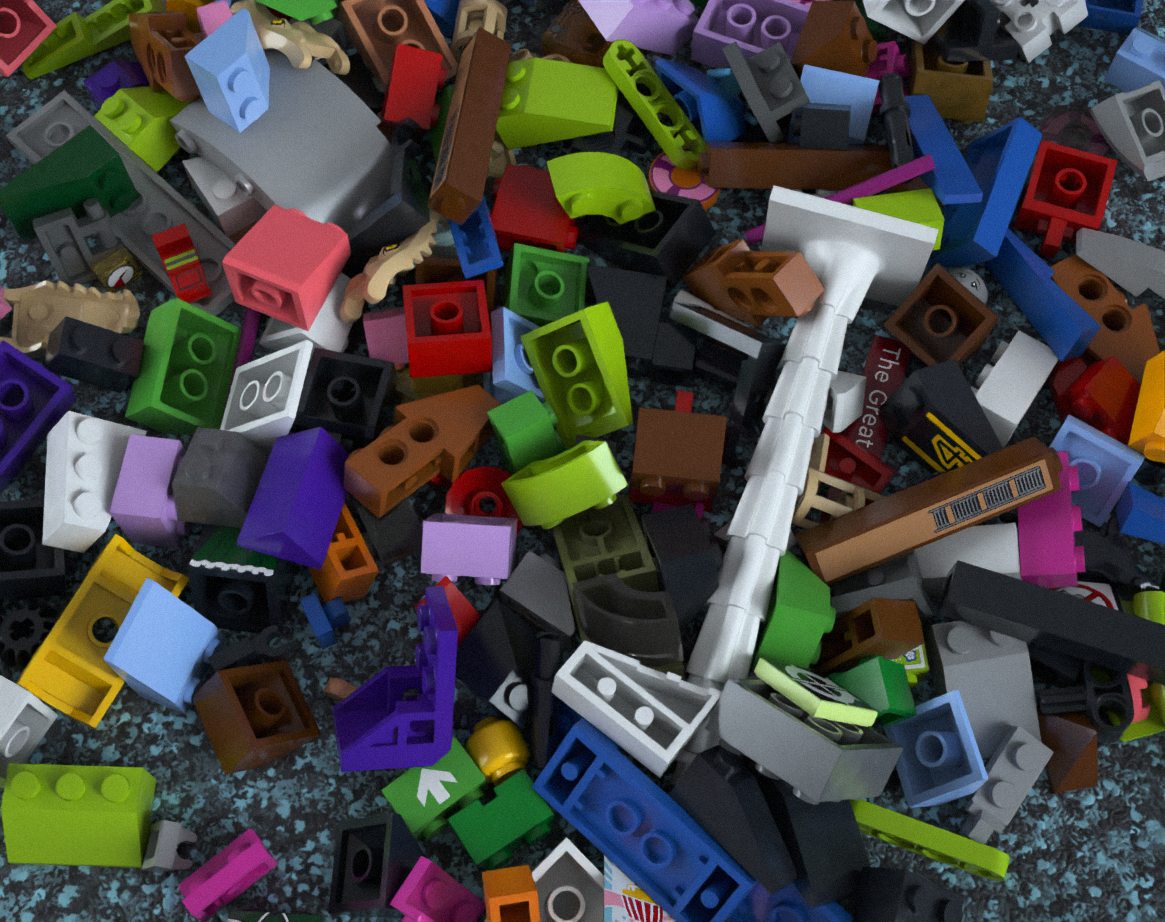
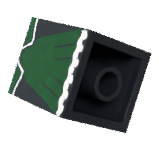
[187,524,297,634]

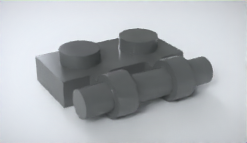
[32,198,127,287]

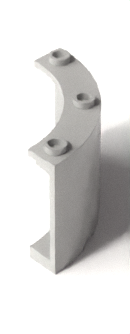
[170,49,393,232]

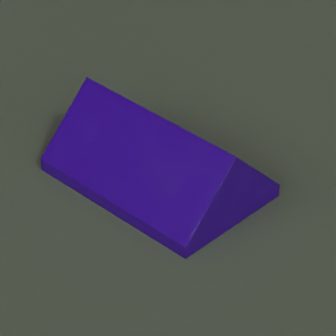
[237,427,350,570]

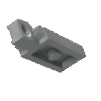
[958,726,1054,844]

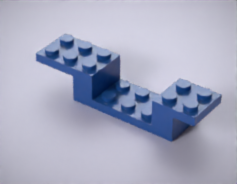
[527,699,854,922]

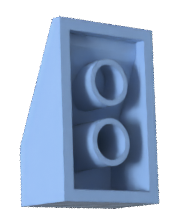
[103,578,224,714]

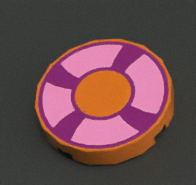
[647,148,722,210]

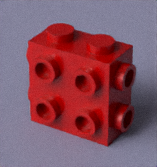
[488,164,584,253]

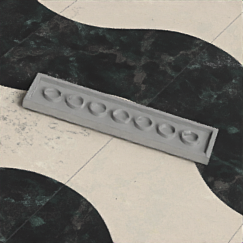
[6,90,236,316]

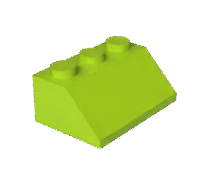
[1,763,156,868]

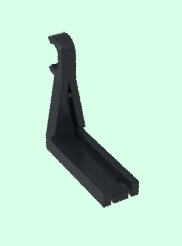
[341,117,431,279]
[669,302,786,467]

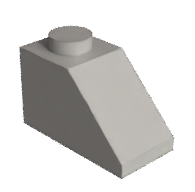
[500,550,576,649]

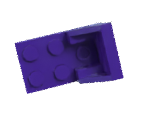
[333,586,458,772]

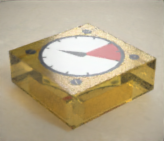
[92,247,142,293]

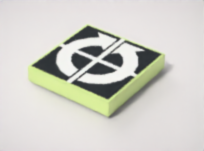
[754,658,879,727]

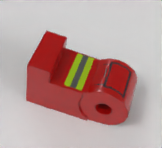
[151,223,212,304]

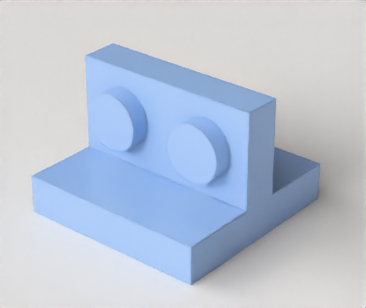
[483,307,546,405]
[1048,414,1145,527]

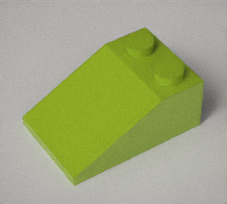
[496,57,619,150]
[520,301,633,449]

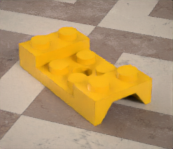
[15,533,189,729]

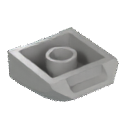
[1089,80,1165,182]

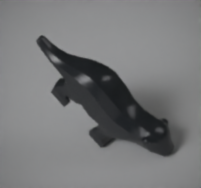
[999,512,1160,598]

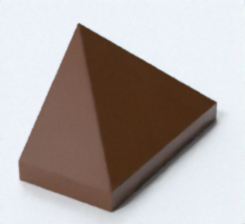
[1036,706,1098,794]

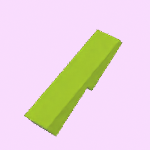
[22,0,165,80]

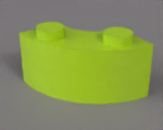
[547,152,656,225]
[501,440,628,530]

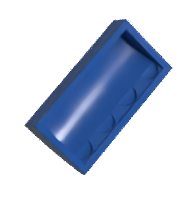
[927,117,1043,267]

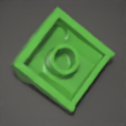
[502,243,589,326]

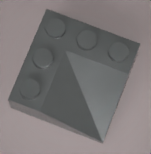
[705,679,904,805]

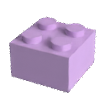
[109,434,192,549]
[420,513,518,585]

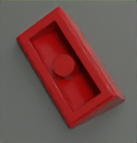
[820,426,898,505]

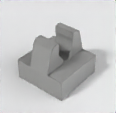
[142,820,197,873]

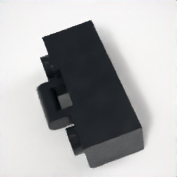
[571,72,662,160]

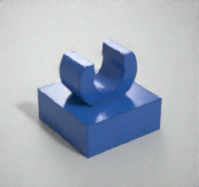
[300,593,351,650]

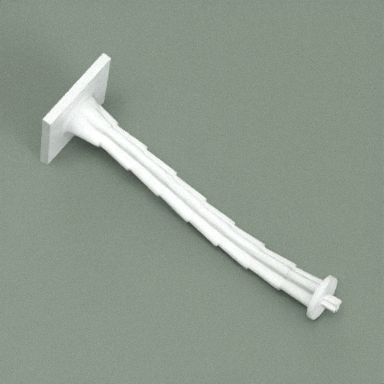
[671,185,939,785]

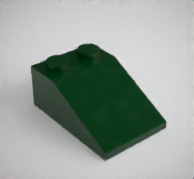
[0,125,139,242]

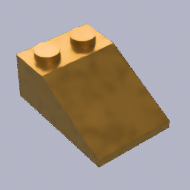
[908,39,993,124]

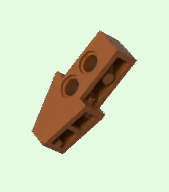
[129,11,202,101]
[682,239,825,327]
[1050,254,1160,385]
[343,385,501,518]

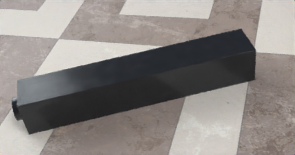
[937,560,1165,686]

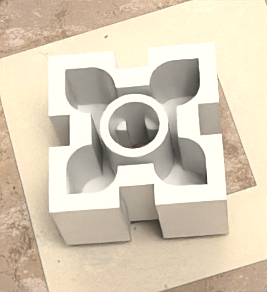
[989,0,1088,63]

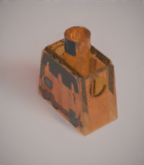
[542,0,624,68]

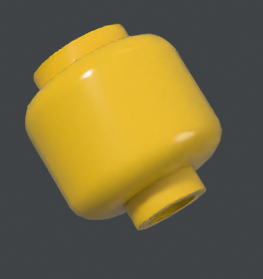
[466,717,530,786]

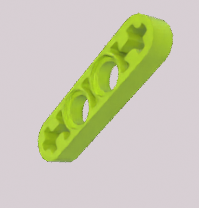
[603,39,705,170]
[850,799,1010,881]

